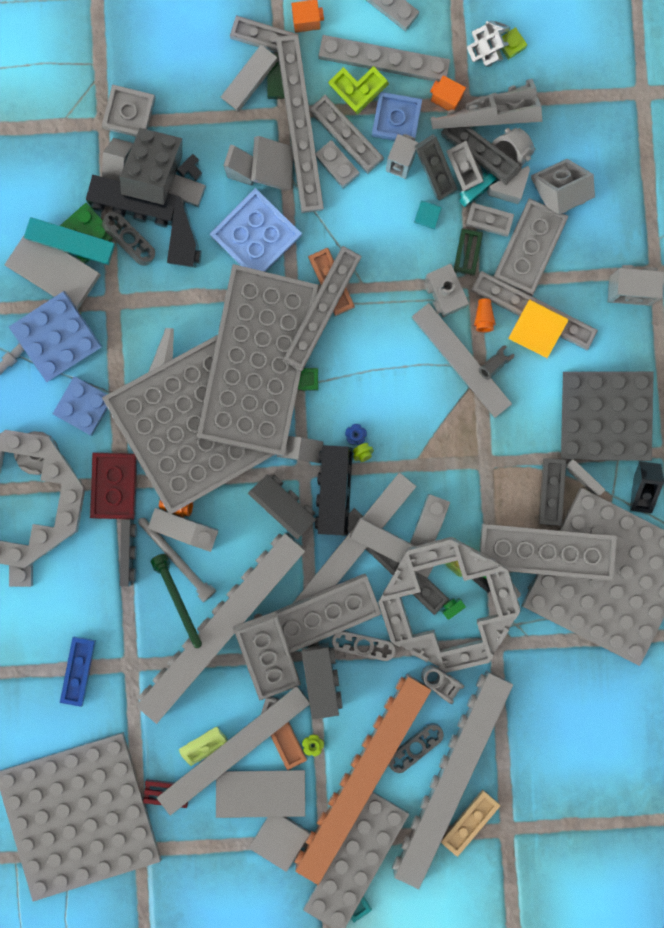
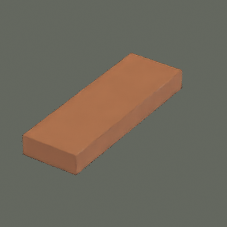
[308,248,355,316]

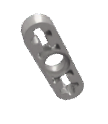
[332,631,395,661]

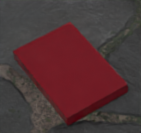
[90,452,137,520]

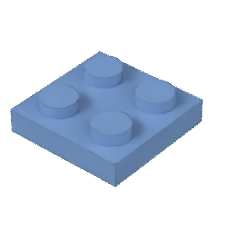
[372,92,422,141]
[53,376,108,436]

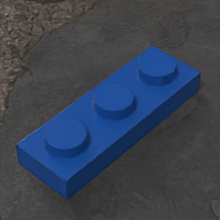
[60,636,96,707]

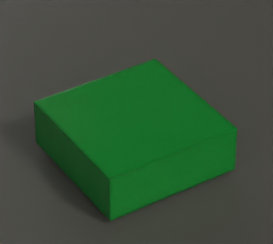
[297,368,318,391]

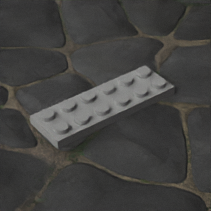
[479,524,617,581]
[274,573,381,653]
[303,792,409,928]

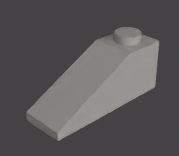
[410,494,450,546]
[148,508,218,552]

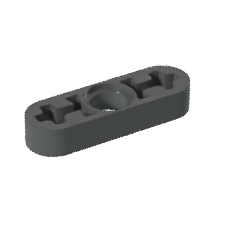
[102,211,155,266]
[389,723,444,773]

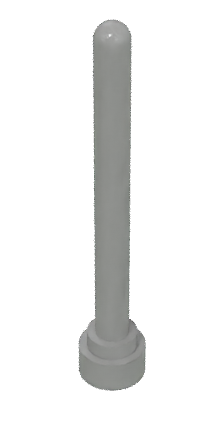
[138,518,216,603]

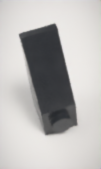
[167,196,202,268]

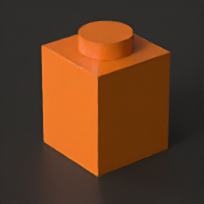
[291,0,324,33]
[430,75,466,111]

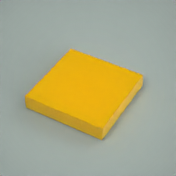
[508,299,569,358]

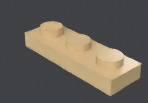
[441,789,501,857]

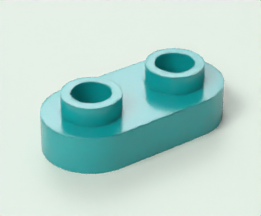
[459,172,498,208]

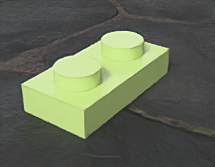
[179,727,228,766]

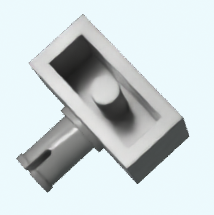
[424,264,469,318]

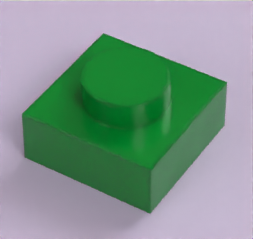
[441,598,466,620]

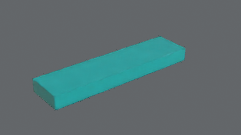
[23,217,115,265]

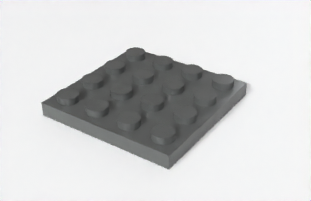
[561,371,654,461]

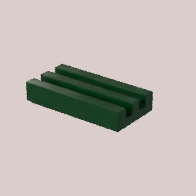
[454,228,483,276]

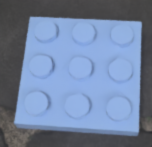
[209,188,302,272]

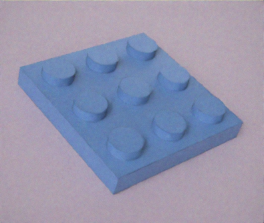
[9,291,102,382]

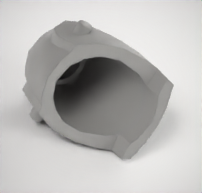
[491,127,535,167]

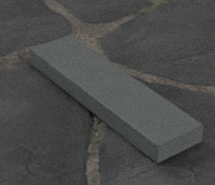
[441,127,521,185]

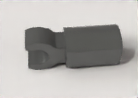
[479,345,515,380]

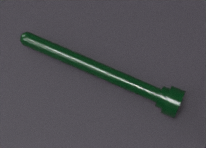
[150,554,202,649]

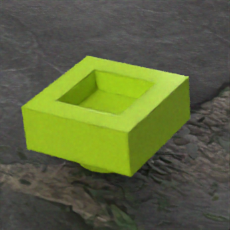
[501,27,527,60]

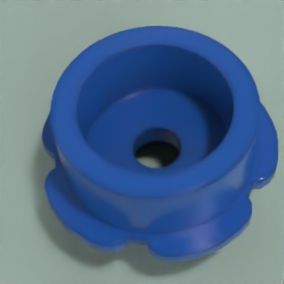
[345,424,367,445]

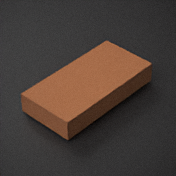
[271,721,307,770]

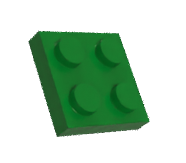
[60,203,113,264]

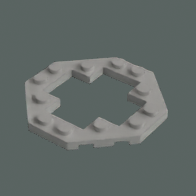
[0,430,86,568]
[378,537,520,673]

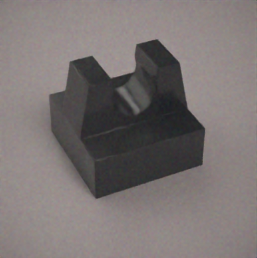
[177,154,202,181]

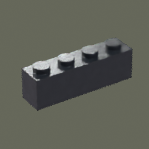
[86,174,176,228]
[315,445,353,536]

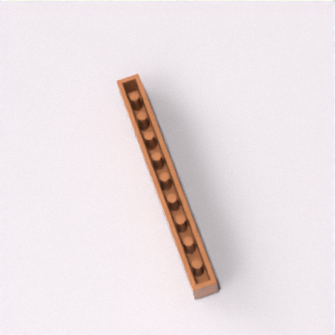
[294,674,431,885]

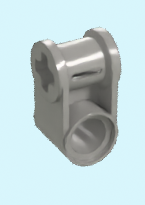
[421,665,465,704]

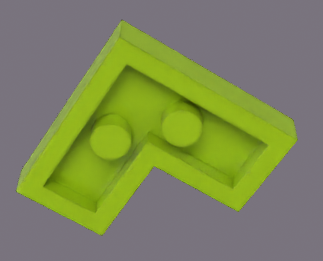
[328,66,389,115]

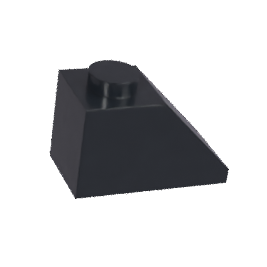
[630,461,664,513]

